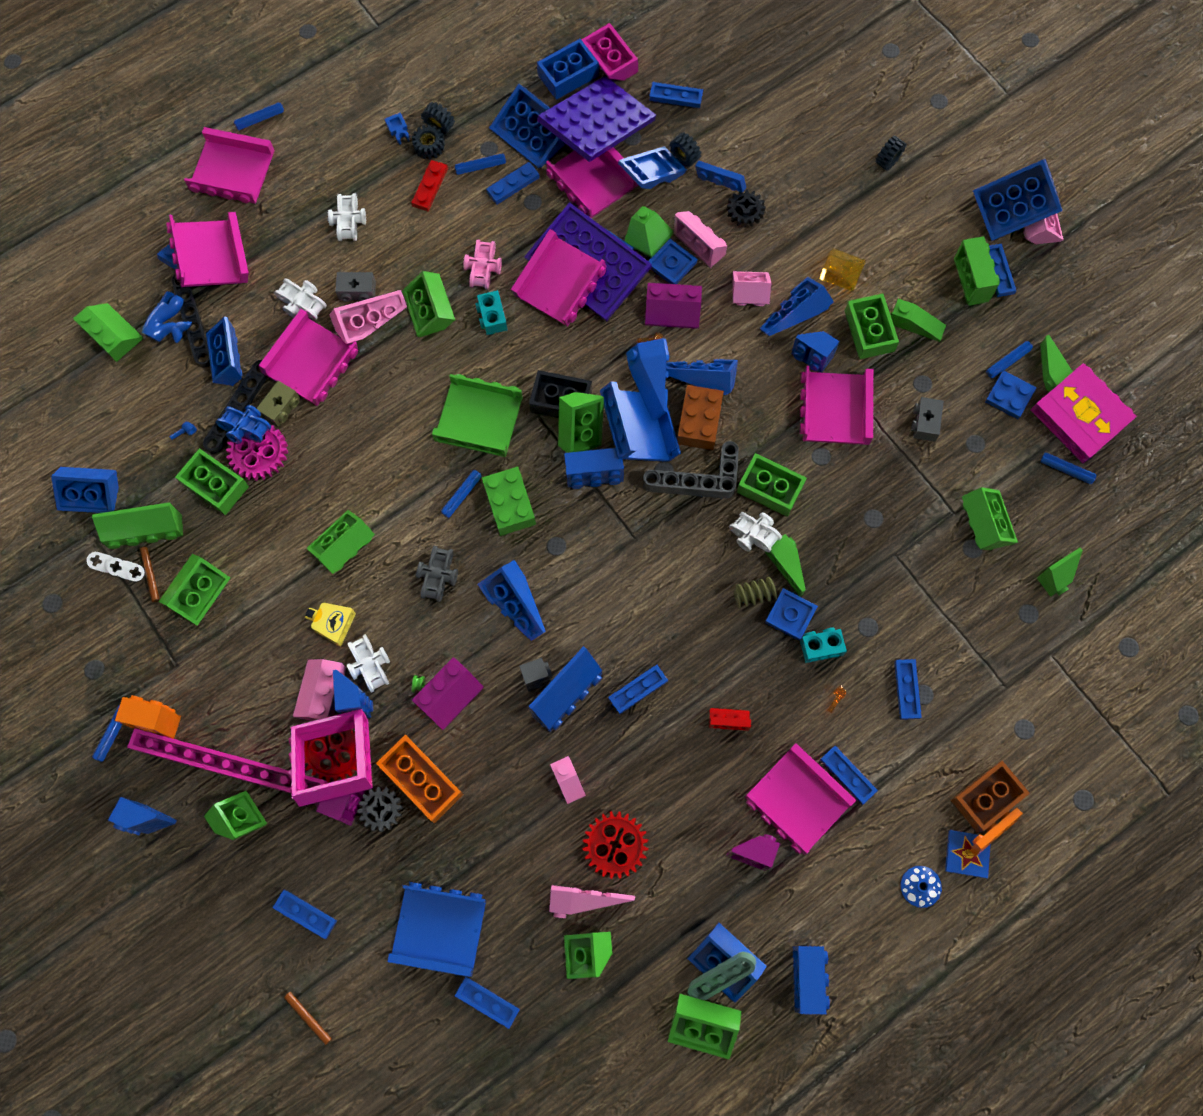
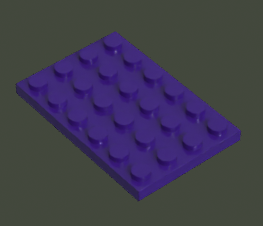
[537,76,656,162]
[524,202,652,322]

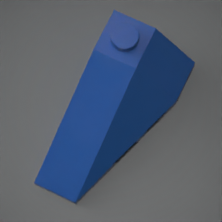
[760,277,834,336]
[626,338,669,421]
[666,359,738,395]
[477,560,546,641]

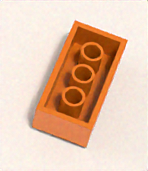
[376,734,464,824]

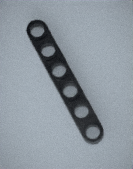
[172,275,210,368]
[203,360,268,454]

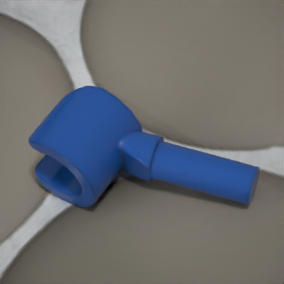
[170,422,197,440]

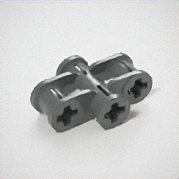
[416,545,458,602]

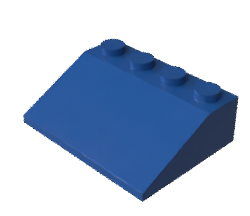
[489,84,566,168]
[973,159,1063,241]
[529,646,603,732]

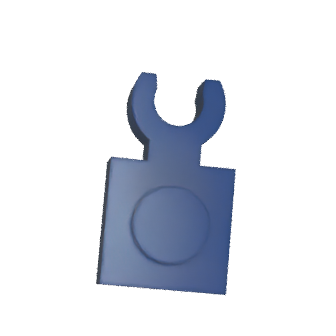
[385,113,410,145]

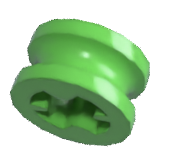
[412,675,425,693]

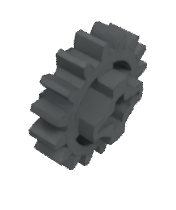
[357,787,403,832]

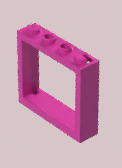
[289,709,373,807]

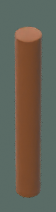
[140,547,160,602]
[284,992,332,1045]

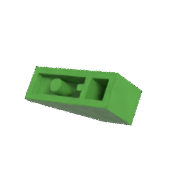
[891,298,946,342]
[1040,335,1073,392]
[765,534,806,597]

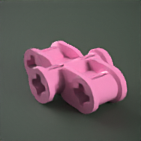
[464,240,502,289]

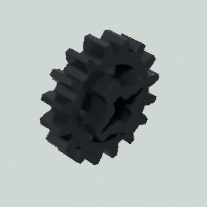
[727,189,766,228]

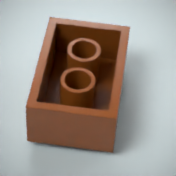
[677,385,724,450]
[950,761,1030,833]

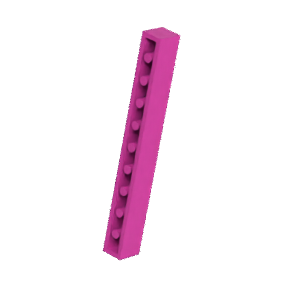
[127,728,329,794]

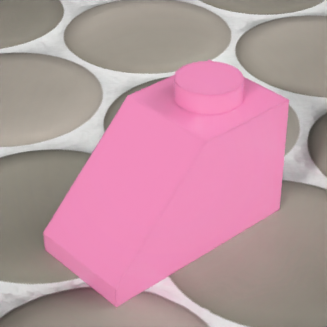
[550,756,586,804]

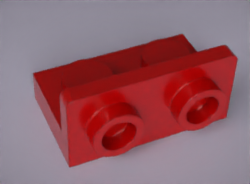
[709,708,751,731]

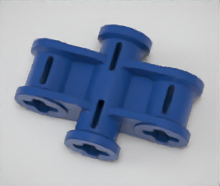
[216,405,272,444]

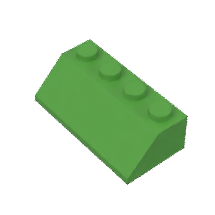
[92,502,183,549]

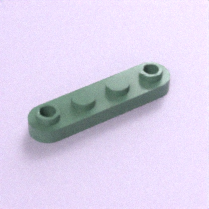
[688,952,756,1001]

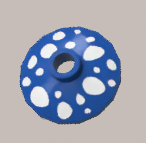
[900,866,942,908]

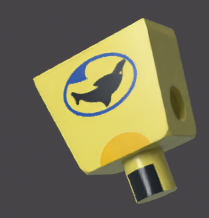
[305,603,356,647]

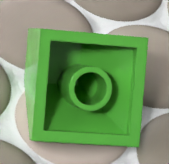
[625,206,674,258]
[1037,548,1083,597]
[204,791,267,840]
[564,932,612,979]

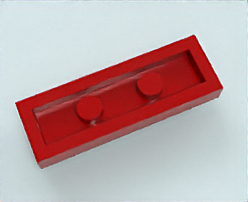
[411,160,448,212]

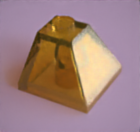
[820,248,866,291]

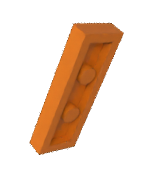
[970,808,1023,857]

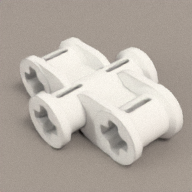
[328,193,366,241]
[274,278,327,320]
[729,512,782,552]
[87,552,144,581]
[347,634,390,693]

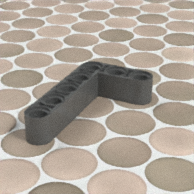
[643,441,739,499]

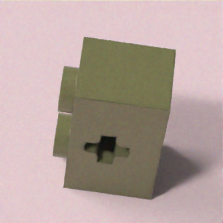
[257,381,300,427]

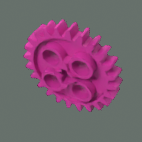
[226,425,289,481]

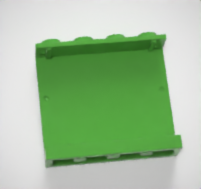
[432,374,523,457]

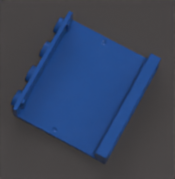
[600,382,681,462]
[387,882,486,977]

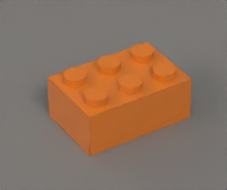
[115,695,181,739]

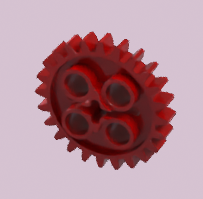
[304,729,357,782]
[583,811,649,879]

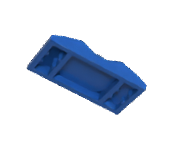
[618,146,687,189]

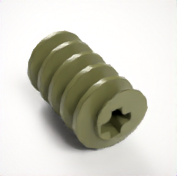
[734,577,777,609]

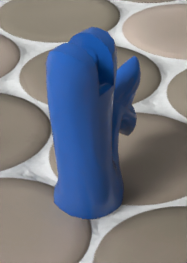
[141,291,192,343]

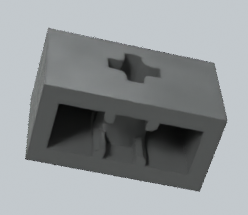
[335,272,376,302]
[911,397,944,442]
[519,658,552,692]

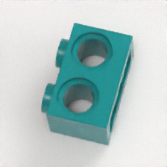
[475,290,508,335]
[800,627,847,663]

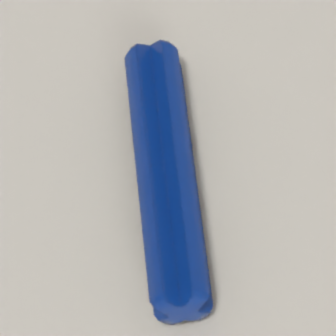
[234,102,284,130]
[455,153,506,175]
[986,341,1033,378]
[1041,453,1096,484]
[441,470,482,518]
[92,705,122,762]

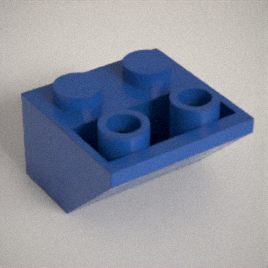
[791,331,839,373]

